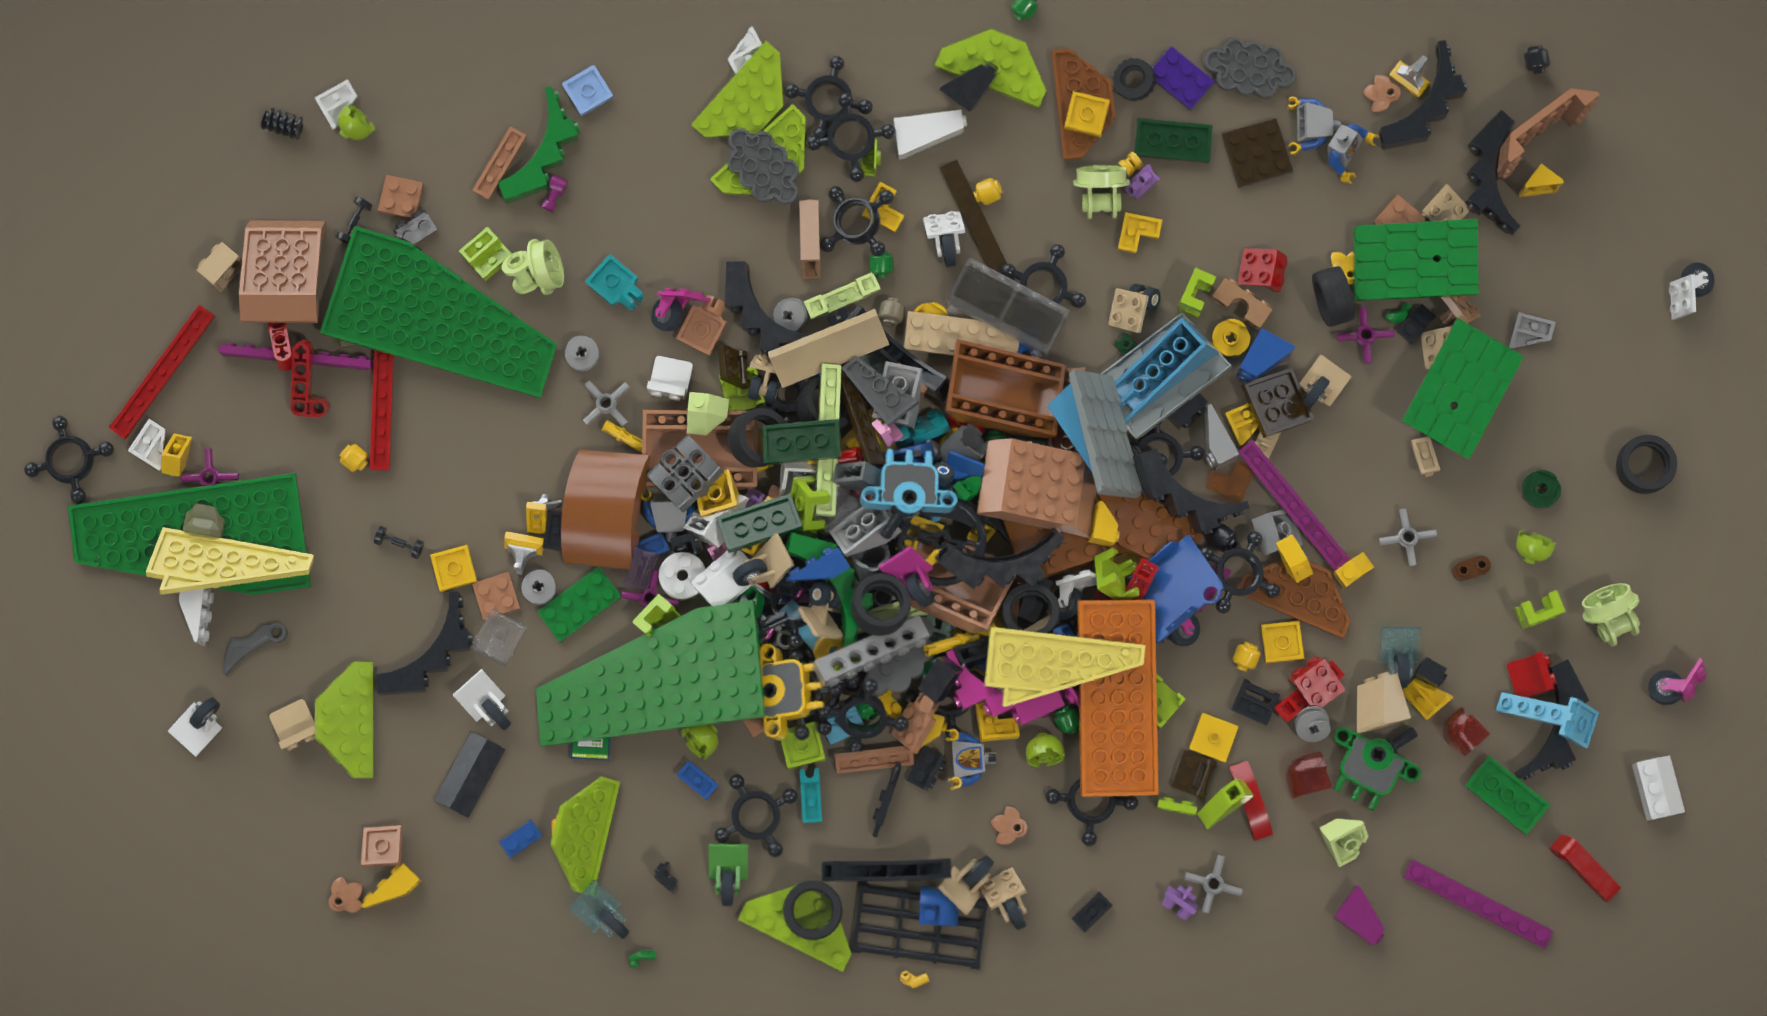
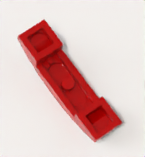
[1126,558,1159,600]
[1274,660,1345,723]
[1229,761,1273,841]

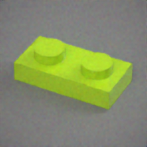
[1156,797,1197,816]

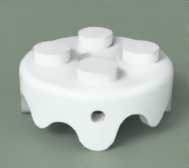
[658,552,706,601]

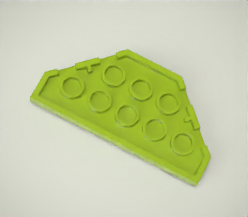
[935,29,1046,109]
[691,41,783,138]
[710,104,806,195]
[315,661,373,778]
[551,777,620,896]
[738,885,852,972]

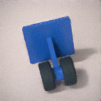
[934,451,985,491]

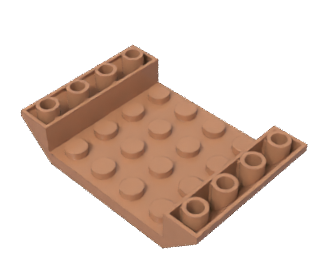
[1496,88,1600,181]
[239,220,326,323]

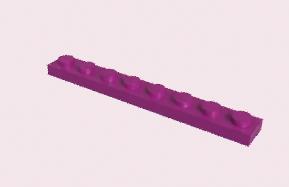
[218,343,374,371]
[1238,440,1350,571]
[1403,859,1553,949]

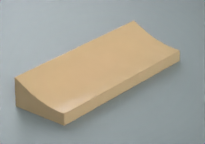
[768,309,889,388]

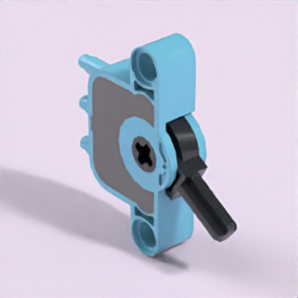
[860,449,957,540]

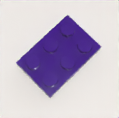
[1152,46,1215,111]

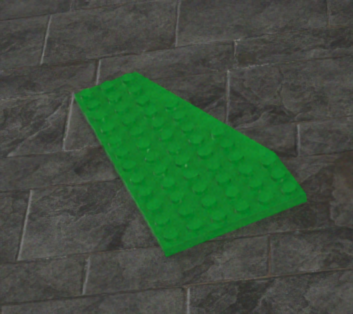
[320,226,557,399]
[68,473,312,595]
[536,600,766,747]

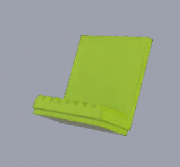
[861,139,881,177]

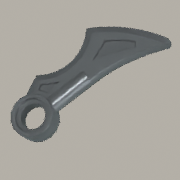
[223,623,288,675]

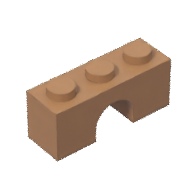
[1211,278,1273,332]

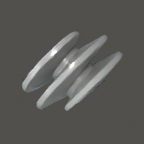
[773,298,807,331]
[565,336,599,372]
[521,570,556,605]
[1295,706,1331,742]

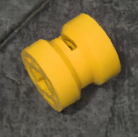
[1117,152,1144,178]

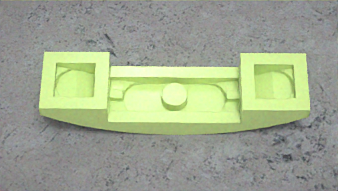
[803,273,881,319]

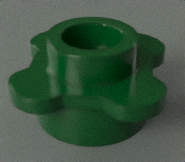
[1114,334,1137,356]

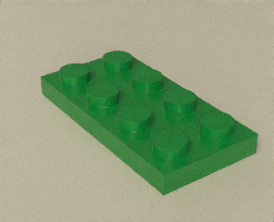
[537,566,621,643]
[1464,755,1551,835]

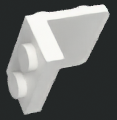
[647,356,693,401]

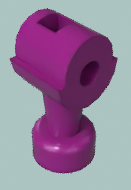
[540,175,568,212]

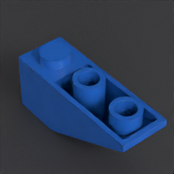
[786,547,850,582]

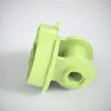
[1073,165,1130,219]
[502,239,564,295]
[1582,583,1640,647]

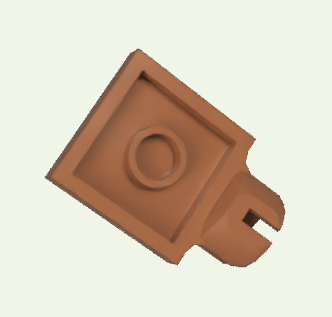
[676,295,727,356]
[891,692,940,754]

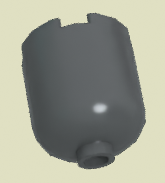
[940,424,988,464]
[852,544,890,583]

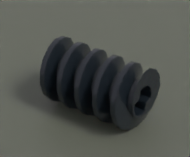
[261,107,303,140]

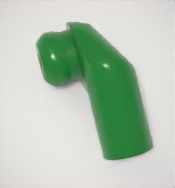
[1385,302,1412,324]
[628,950,656,967]

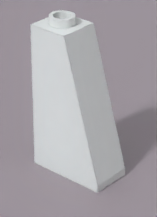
[894,110,967,160]

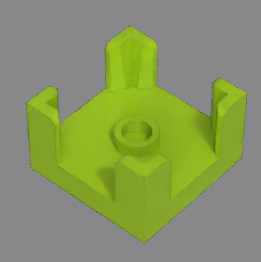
[1177,268,1216,319]
[719,367,766,411]
[790,475,831,530]
[1094,548,1139,600]
[1514,590,1566,630]
[632,594,681,637]
[1156,674,1186,730]
[781,721,826,770]

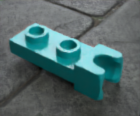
[800,768,822,823]

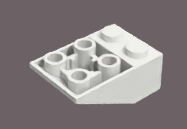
[683,494,749,547]
[179,588,214,646]

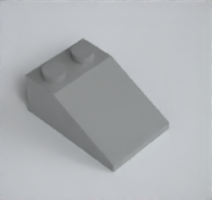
[872,361,923,428]
[1204,404,1239,471]
[829,497,902,557]

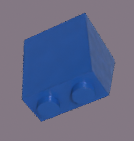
[1236,328,1295,383]

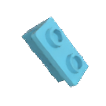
[826,706,864,745]

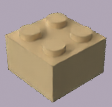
[197,242,242,293]

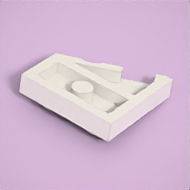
[728,26,762,74]
[315,79,357,130]
[128,419,166,471]

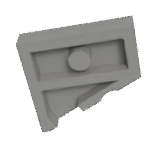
[1509,312,1556,348]

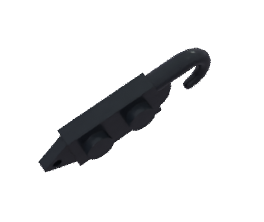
[872,762,901,837]

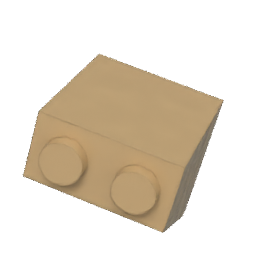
[1357,672,1411,734]

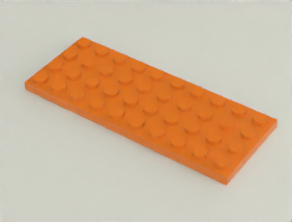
[1077,600,1158,797]

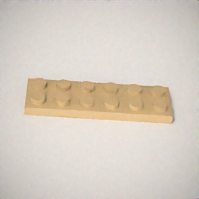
[903,311,1021,356]

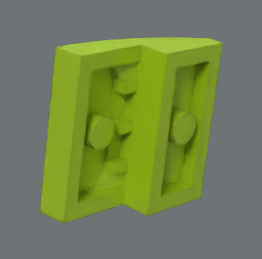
[459,227,512,281]

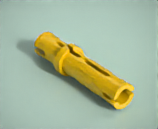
[602,420,642,453]
[924,632,980,657]

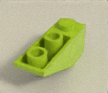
[1197,779,1254,830]

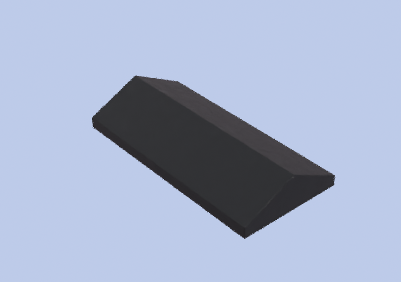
[434,731,505,818]

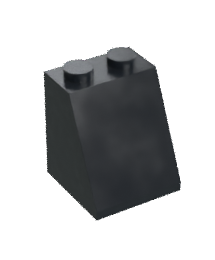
[939,62,1000,112]

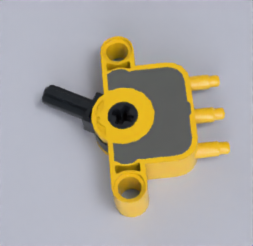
[760,644,824,741]

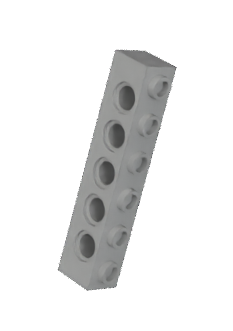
[813,615,929,688]

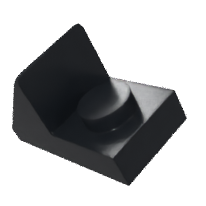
[1397,304,1436,344]
[953,638,989,669]

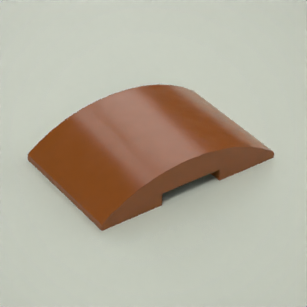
[561,450,650,570]

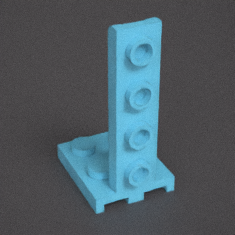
[1496,692,1599,749]

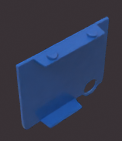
[1128,534,1224,643]

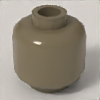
[878,297,904,327]

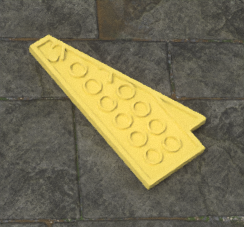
[146,527,314,595]
[984,627,1145,707]

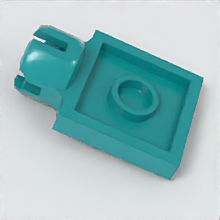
[585,254,644,310]
[895,409,951,449]

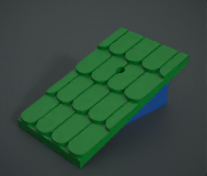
[1353,219,1479,302]
[1402,318,1524,460]

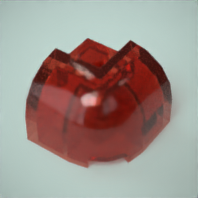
[1443,707,1490,757]
[1286,751,1332,799]

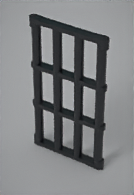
[851,883,989,970]

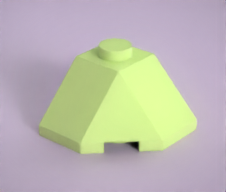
[687,392,729,436]
[1320,819,1369,867]

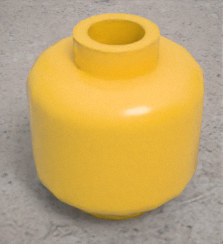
[973,178,1003,205]
[339,444,368,472]
[1232,642,1261,672]

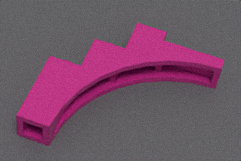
[945,649,1065,726]

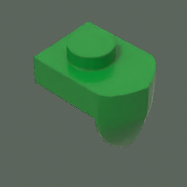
[953,476,982,501]

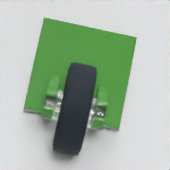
[709,844,748,906]

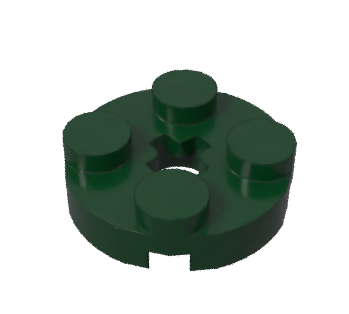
[1522,470,1561,509]

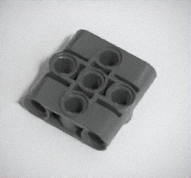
[646,434,724,513]

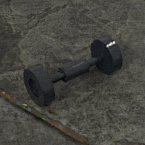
[335,197,373,244]
[374,526,424,559]

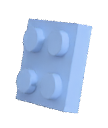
[562,65,614,117]

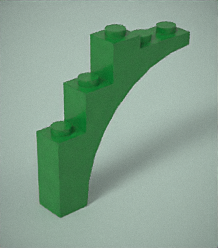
[498,86,581,204]
[786,533,874,648]

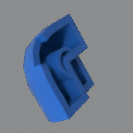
[919,885,959,927]

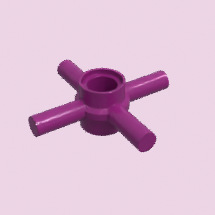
[1336,307,1395,364]
[181,448,239,486]
[621,570,680,608]

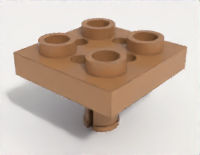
[1440,296,1481,325]

